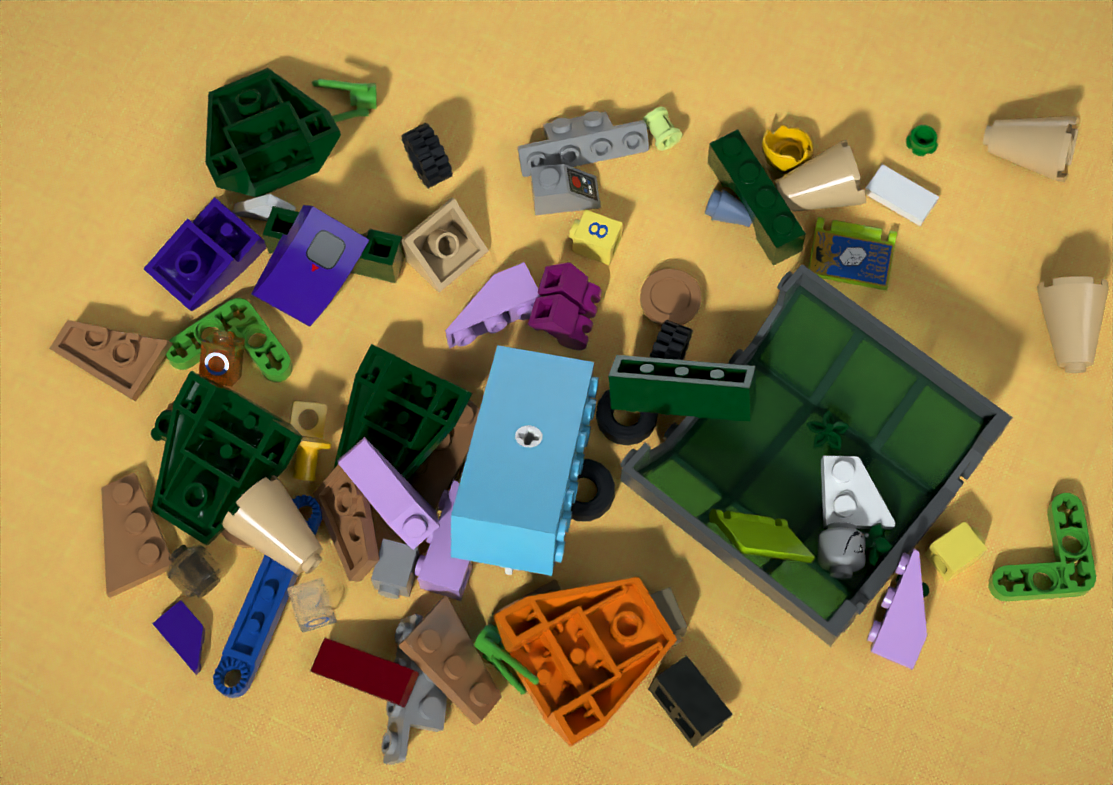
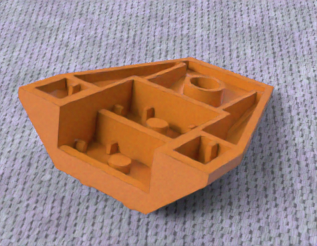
[494,577,677,747]

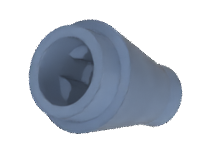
[704,189,752,227]

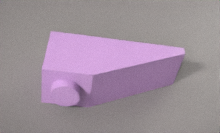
[338,437,440,550]

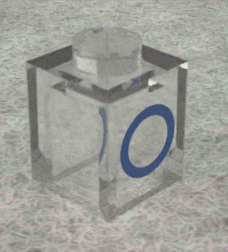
[287,577,337,633]

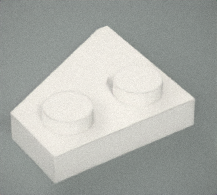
[821,456,895,530]

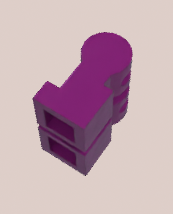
[528,262,602,350]

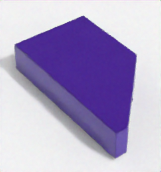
[152,600,205,675]

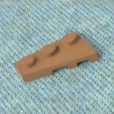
[49,320,173,401]
[101,473,176,598]
[398,595,502,725]

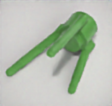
[312,79,377,123]
[474,623,539,694]

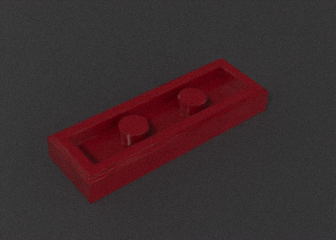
[310,637,419,708]

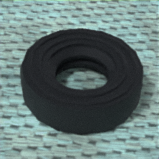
[596,389,658,446]
[571,459,615,522]

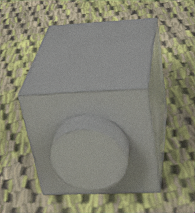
[371,539,420,599]

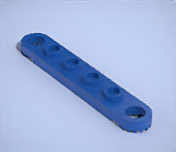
[213,494,322,698]

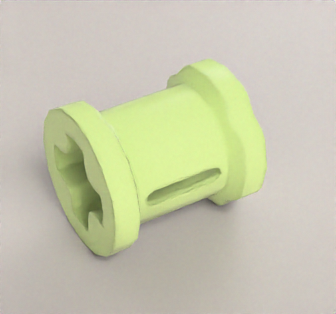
[642,107,683,151]

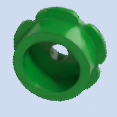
[906,125,938,156]

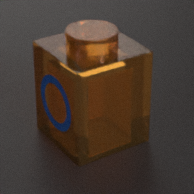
[199,330,245,387]

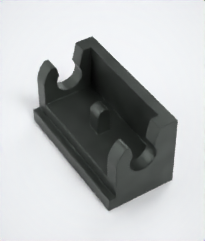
[648,656,733,748]

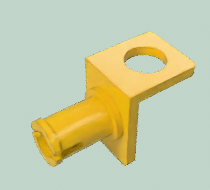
[289,400,331,481]

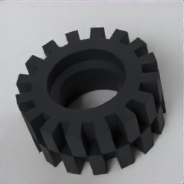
[401,123,453,188]
[649,320,693,360]

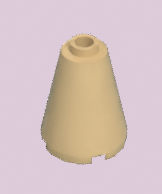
[983,116,1079,183]
[775,140,867,212]
[1037,276,1109,373]
[222,475,323,574]

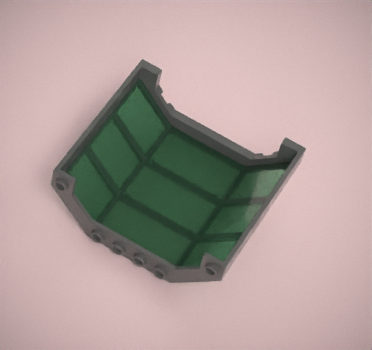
[620,264,1013,647]

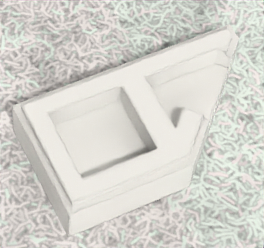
[233,194,296,221]

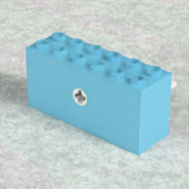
[451,345,599,576]

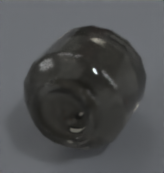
[167,545,221,599]

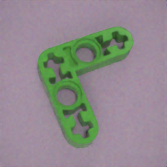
[166,298,293,382]
[988,493,1096,602]

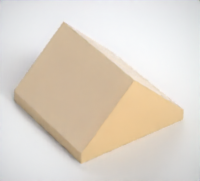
[402,198,489,292]

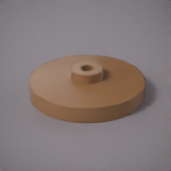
[640,269,701,326]

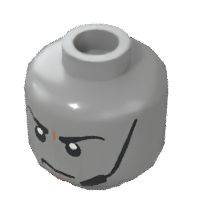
[817,522,865,578]

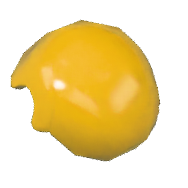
[762,124,813,172]

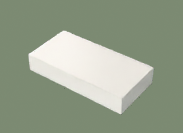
[865,164,939,226]

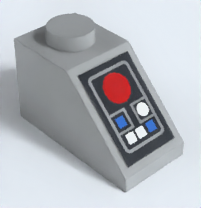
[531,164,600,216]

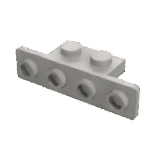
[518,111,649,177]
[382,614,447,765]

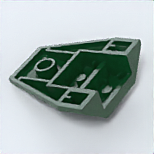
[205,68,341,197]
[333,344,472,480]
[151,371,303,545]

